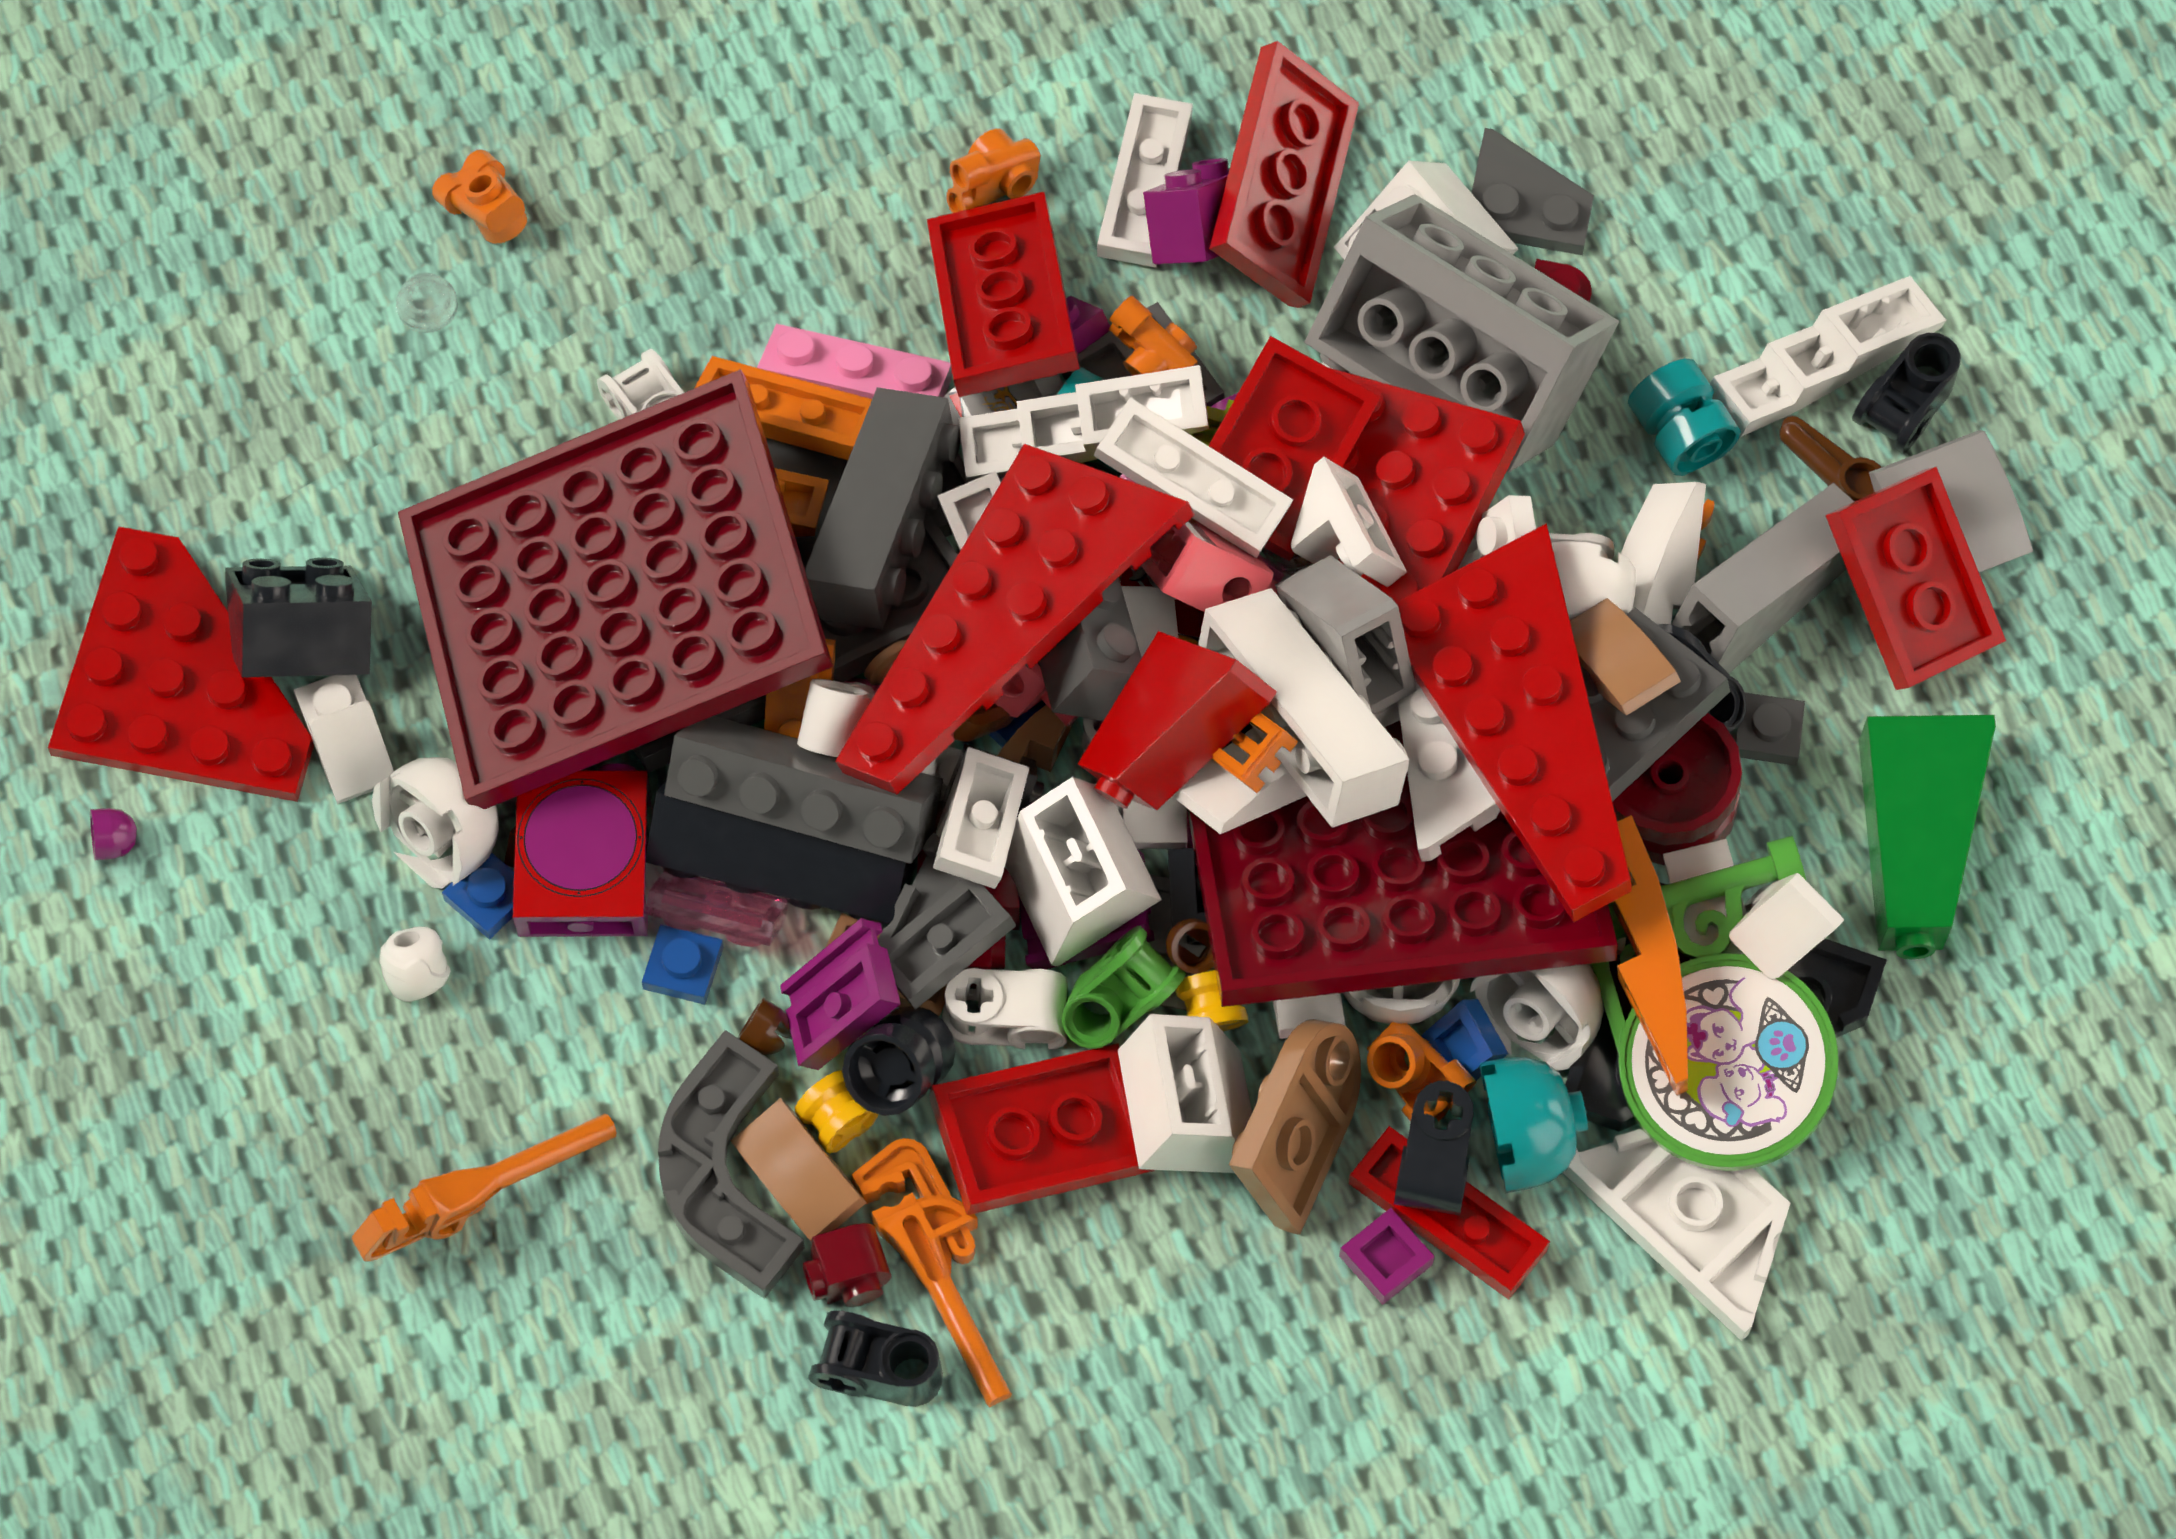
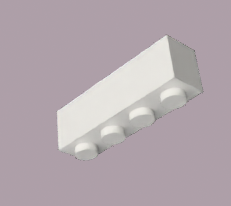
[1198,588,1410,828]

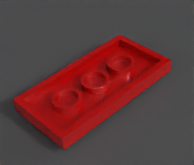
[1209,41,1359,308]
[927,191,1080,398]

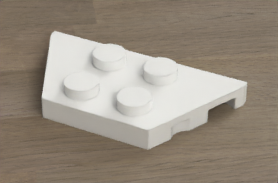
[1398,678,1501,862]
[1563,1129,1790,1341]

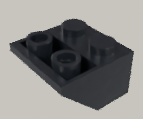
[225,557,372,677]

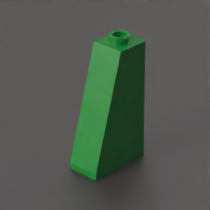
[1859,715,1996,960]

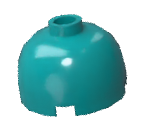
[1480,1057,1589,1193]

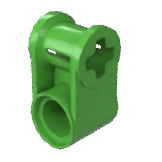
[1062,926,1186,1049]

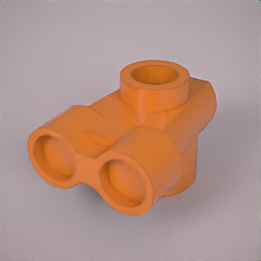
[946,128,1041,213]
[432,150,527,244]
[1109,295,1198,376]
[1367,1022,1476,1122]

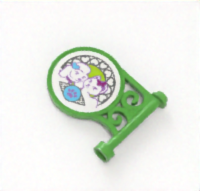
[1592,835,1838,1171]

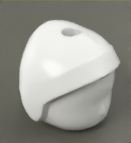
[380,926,451,1002]

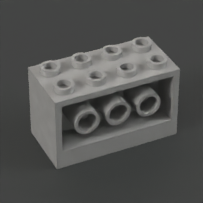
[1304,194,1619,473]

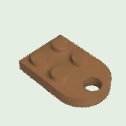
[1229,1019,1361,1235]

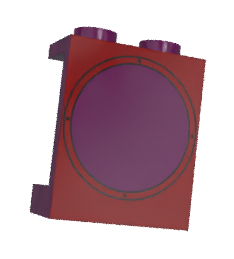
[513,763,652,937]

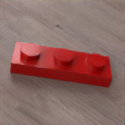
[1348,1126,1550,1300]

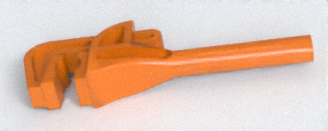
[352,1114,617,1262]
[852,1138,1012,1407]

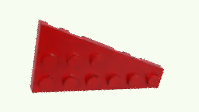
[835,444,1194,795]
[1395,523,1632,923]

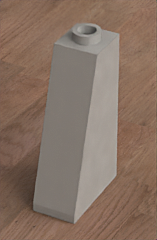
[1671,483,1854,674]

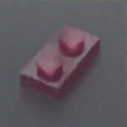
[645,870,789,947]

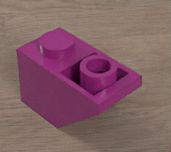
[1143,158,1230,264]

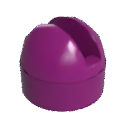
[90,808,137,861]

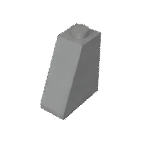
[1275,555,1416,714]

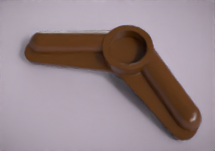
[1779,416,1882,502]

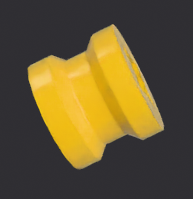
[1176,970,1249,1032]
[795,1070,878,1154]

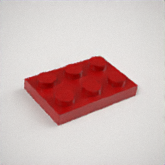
[1208,336,1381,562]
[1825,467,2006,690]
[928,1043,1154,1215]

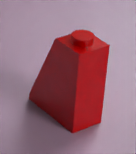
[1078,631,1277,810]

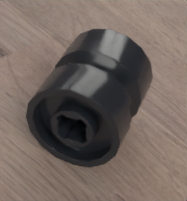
[842,1006,956,1116]

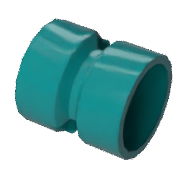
[1628,358,1741,476]

